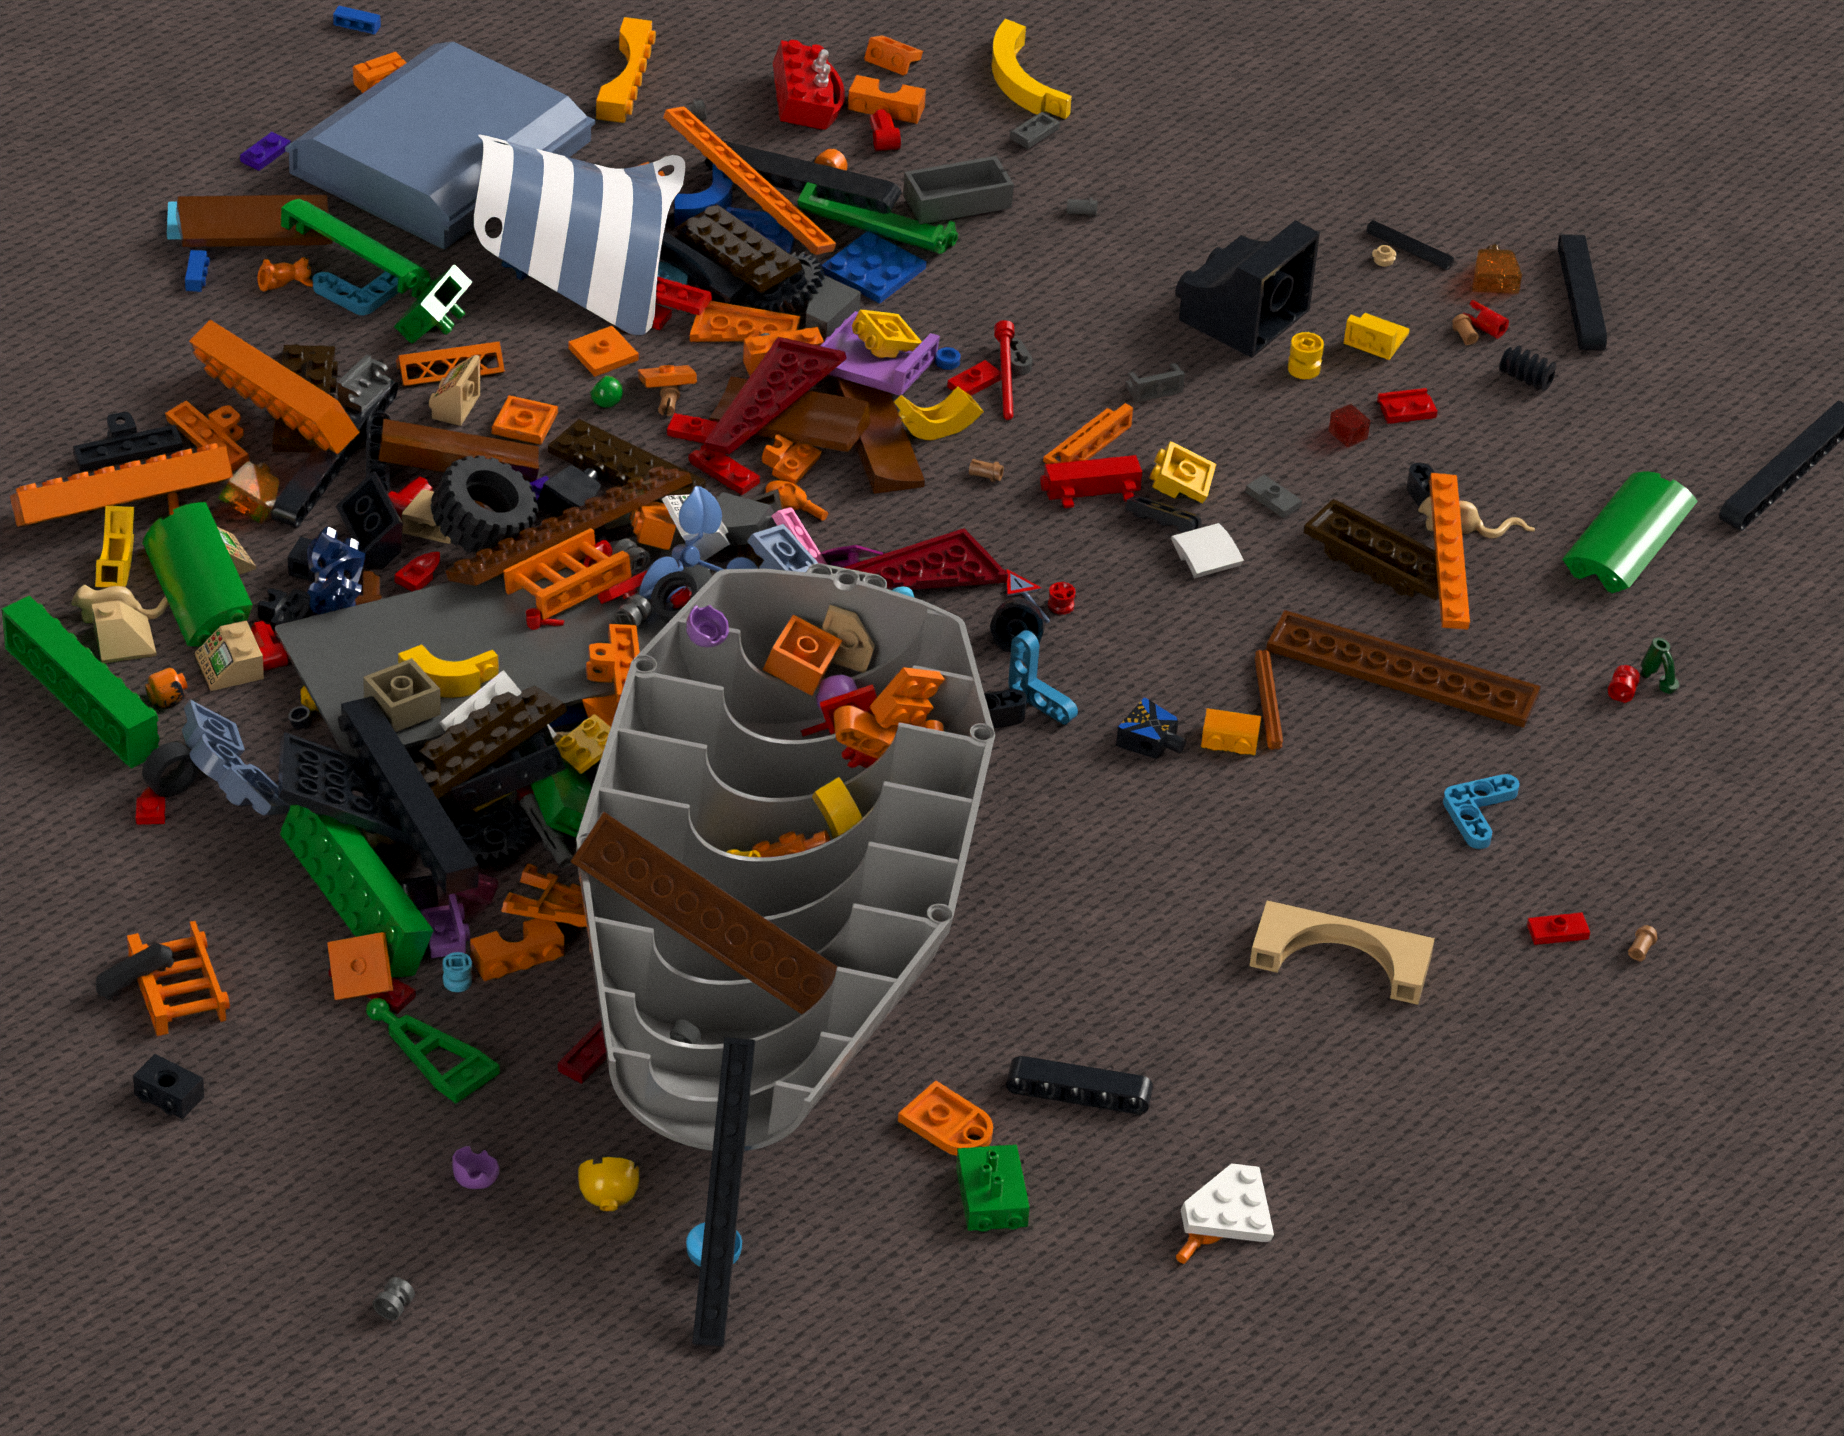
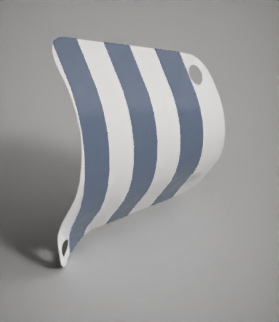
[474,135,685,335]

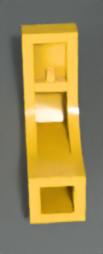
[894,387,984,440]
[95,506,134,587]
[398,644,499,698]
[812,777,862,839]

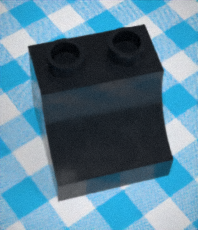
[1175,220,1320,358]

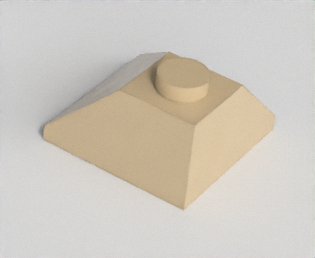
[92,600,156,663]

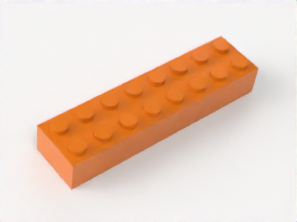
[189,320,359,454]
[10,443,233,527]

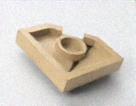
[821,605,875,673]

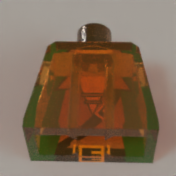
[1472,244,1522,294]
[218,462,279,524]

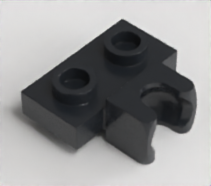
[258,588,313,631]

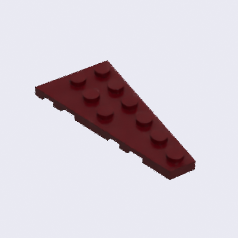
[705,337,847,455]
[842,528,1008,591]

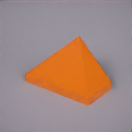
[582,694,618,727]

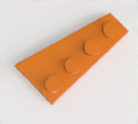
[690,301,800,342]

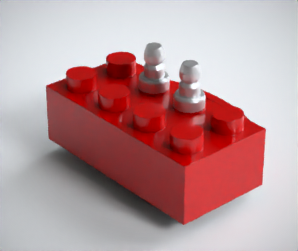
[772,40,845,130]

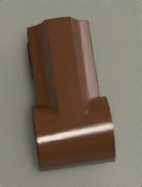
[355,571,382,605]

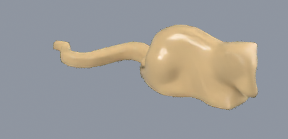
[1418,496,1535,538]
[71,585,169,623]

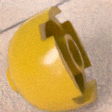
[578,1157,639,1211]

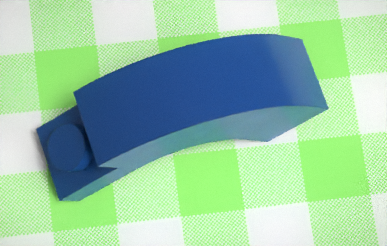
[674,164,733,228]

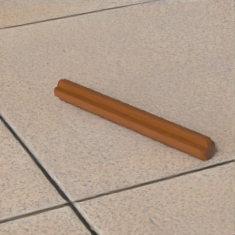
[1255,649,1283,750]

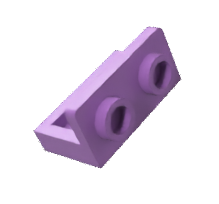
[420,893,470,958]

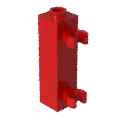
[1040,455,1142,508]

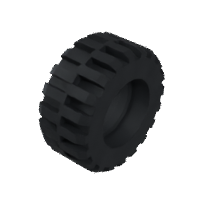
[430,455,538,553]

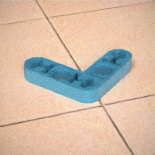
[313,271,399,315]
[1008,630,1078,724]
[1443,774,1519,849]

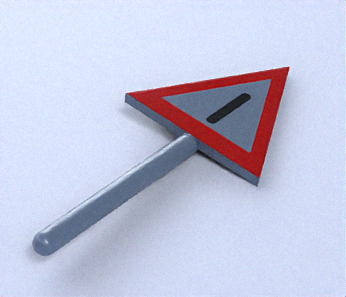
[1006,569,1050,623]

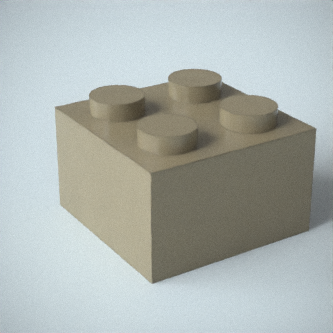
[363,658,441,732]

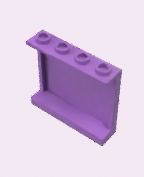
[821,311,940,395]

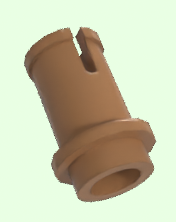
[1452,314,1479,345]
[658,385,680,416]
[969,459,1004,482]
[1628,925,1657,961]

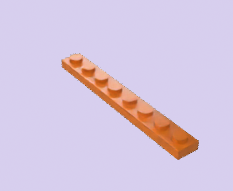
[1429,473,1470,630]

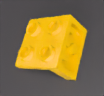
[1344,313,1409,360]
[556,714,611,774]

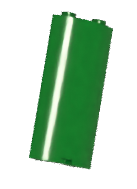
[797,182,958,254]
[281,199,433,298]
[1562,471,1698,594]
[142,502,253,646]

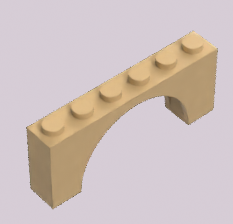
[1250,901,1435,1005]

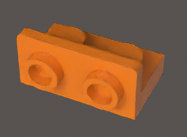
[864,35,923,75]

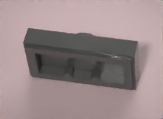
[1010,112,1060,149]
[1246,475,1302,518]

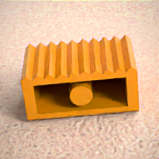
[1201,708,1261,755]

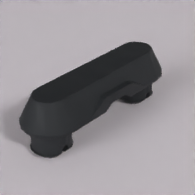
[96,943,174,1000]

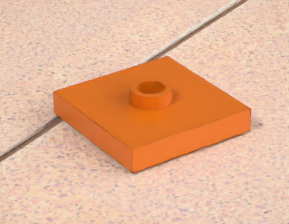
[568,326,639,376]
[638,365,697,388]
[492,395,558,445]
[327,932,393,1000]

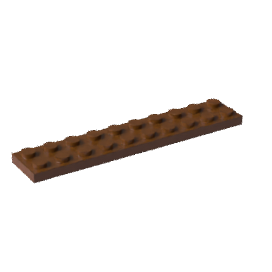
[445,466,692,586]
[1266,610,1541,728]
[570,811,838,1015]

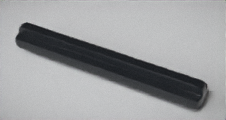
[1366,220,1454,270]

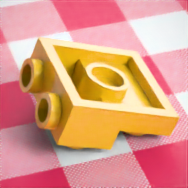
[851,310,922,358]
[1149,441,1216,504]

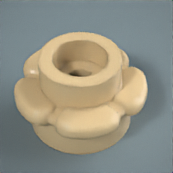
[1372,245,1396,267]

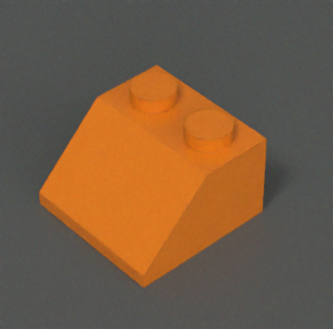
[763,615,843,696]

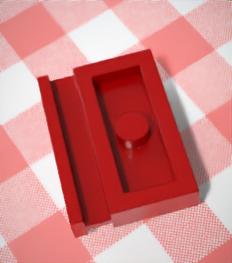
[1377,388,1438,424]

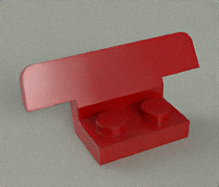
[801,684,877,737]

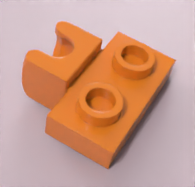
[762,435,822,485]

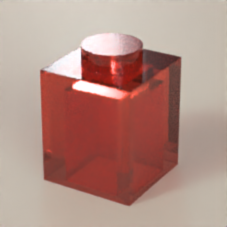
[1328,404,1370,448]

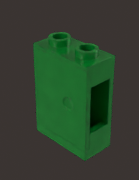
[394,264,472,344]
[531,762,592,838]
[956,1144,1030,1231]

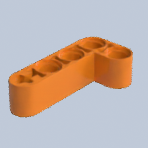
[834,706,944,759]

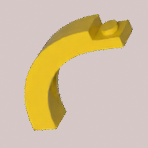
[992,19,1072,119]

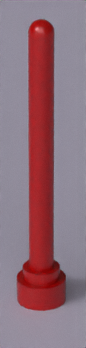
[994,320,1015,420]

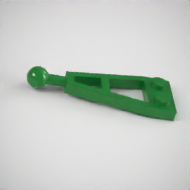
[366,998,500,1104]

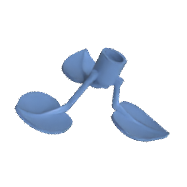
[639,486,758,603]

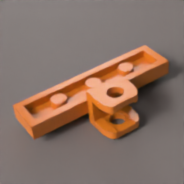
[165,400,250,472]
[586,624,640,703]

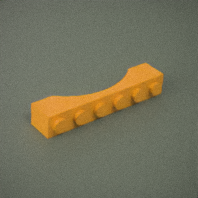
[596,17,656,123]

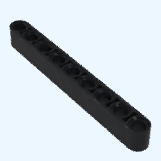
[704,140,902,214]
[271,380,398,527]
[1719,401,1844,531]

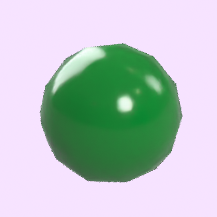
[590,375,623,408]

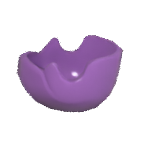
[686,605,729,647]
[816,675,857,714]
[452,1146,499,1189]

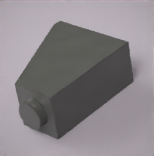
[805,276,861,341]
[716,492,777,546]

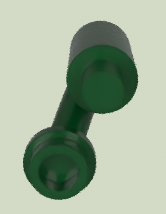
[1640,637,1679,694]

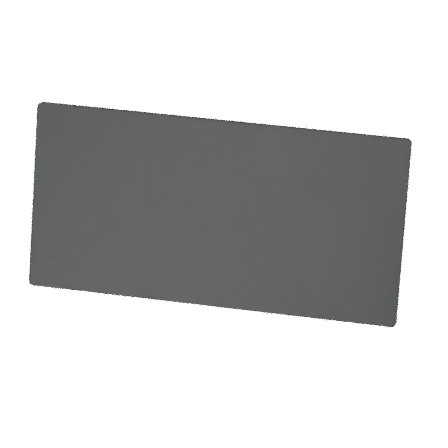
[275,527,712,758]

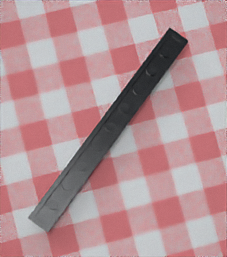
[692,1037,756,1348]

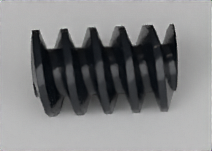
[1499,345,1557,392]

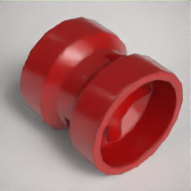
[1608,665,1640,703]

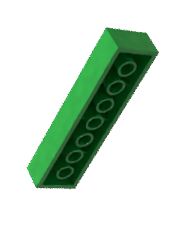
[1,595,160,769]
[280,805,434,977]

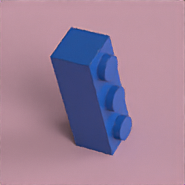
[333,6,381,34]
[185,250,210,292]

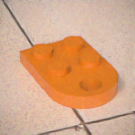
[898,1080,993,1156]

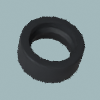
[651,571,702,623]
[142,742,198,797]

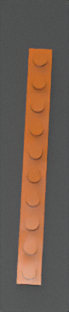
[663,106,836,255]

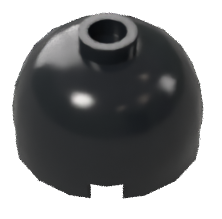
[990,598,1044,652]

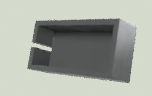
[903,156,1014,224]

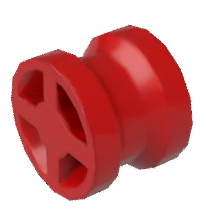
[1048,582,1076,615]

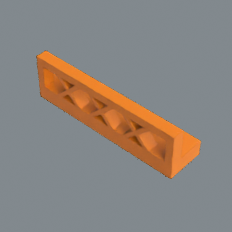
[396,341,505,387]
[1043,403,1133,464]

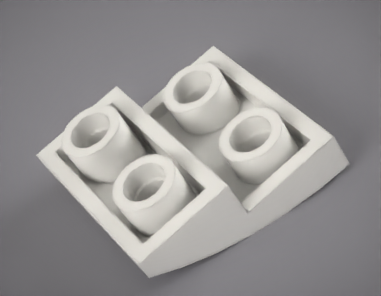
[1171,523,1244,578]

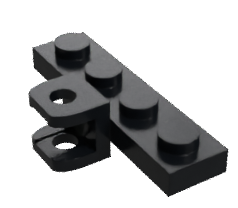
[73,411,183,472]

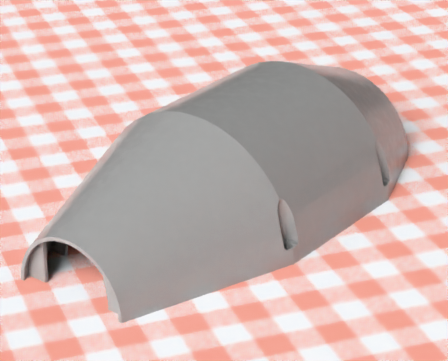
[576,563,995,1151]

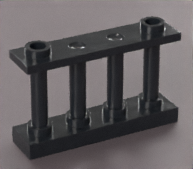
[451,725,567,813]

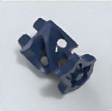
[307,527,365,615]

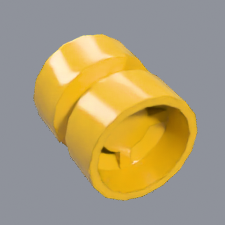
[1288,332,1324,379]

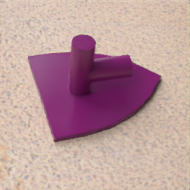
[820,545,883,568]

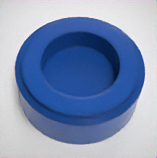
[935,347,961,370]

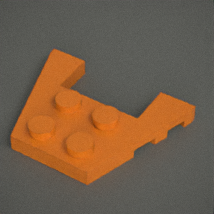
[501,863,587,927]

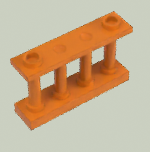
[503,528,631,620]
[127,921,230,1036]

